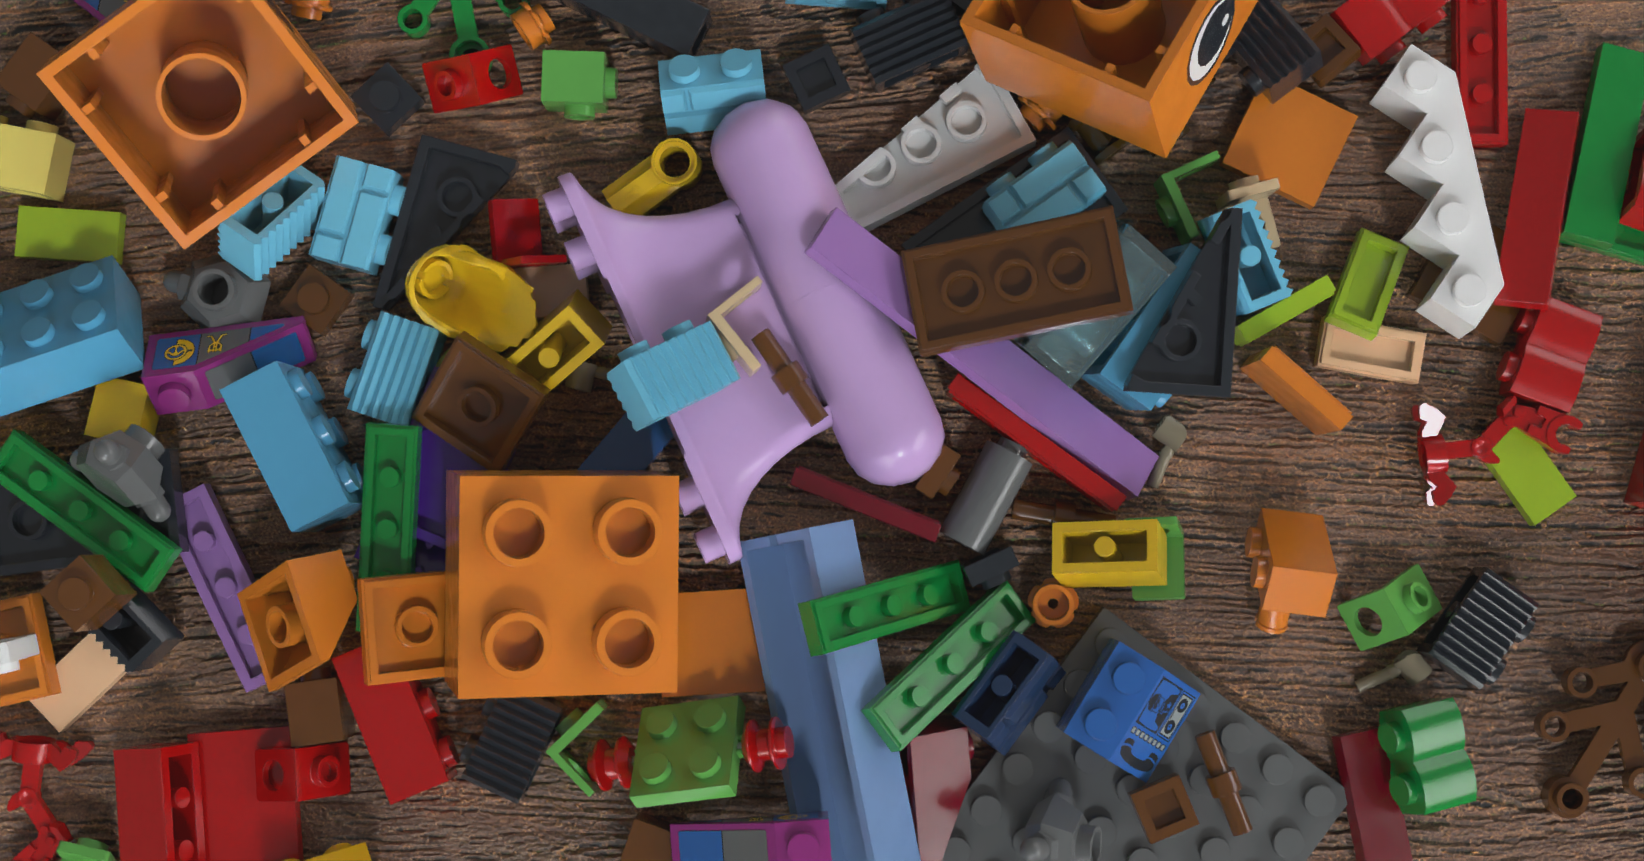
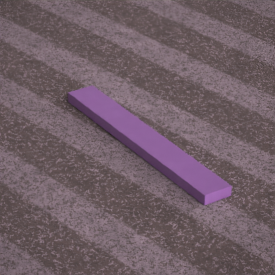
[804,207,1159,500]

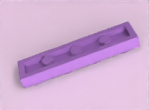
[180,484,266,693]

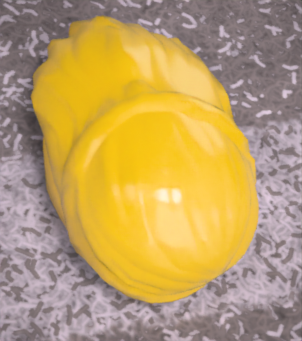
[405,244,538,352]

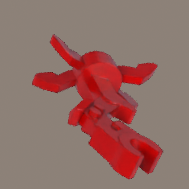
[1411,396,1583,506]
[0,731,95,861]

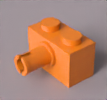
[1245,508,1338,634]

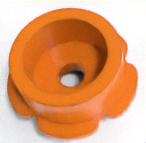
[282,0,333,21]
[510,1,555,50]
[1018,96,1063,133]
[1028,578,1079,628]

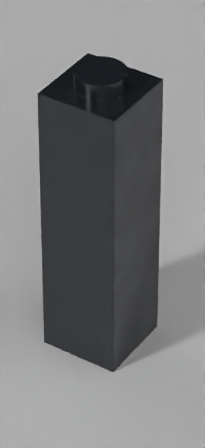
[554,0,712,59]

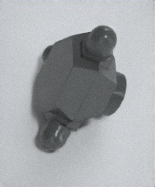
[163,254,271,329]
[70,424,171,522]
[1020,778,1102,861]

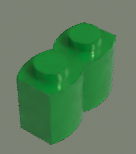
[1378,697,1477,815]

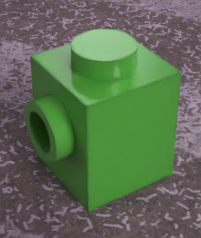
[541,50,618,121]

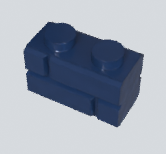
[951,630,1066,756]

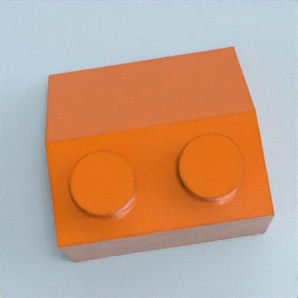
[237,549,358,692]

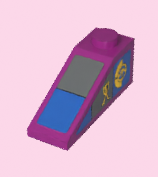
[141,316,317,415]
[670,811,832,861]

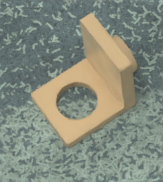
[1215,175,1281,249]
[706,276,763,377]

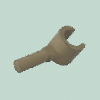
[565,362,613,393]
[1147,414,1187,489]
[1354,650,1432,692]

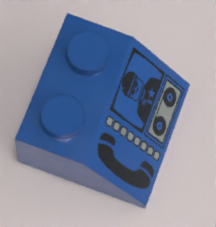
[1056,638,1201,783]

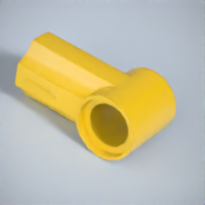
[602,138,703,216]

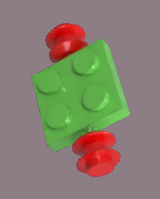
[587,695,794,808]

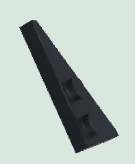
[373,134,520,312]
[1123,208,1243,398]

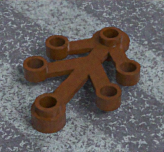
[1534,640,1644,819]

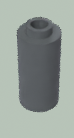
[939,436,1033,556]

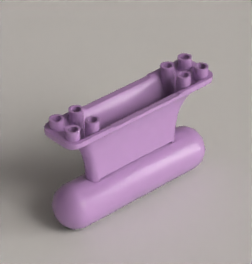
[542,99,945,565]

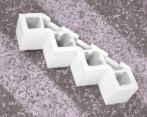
[1369,44,1504,339]

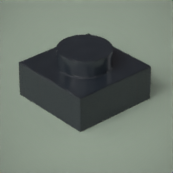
[782,44,851,115]
[350,62,426,137]
[960,543,1020,590]

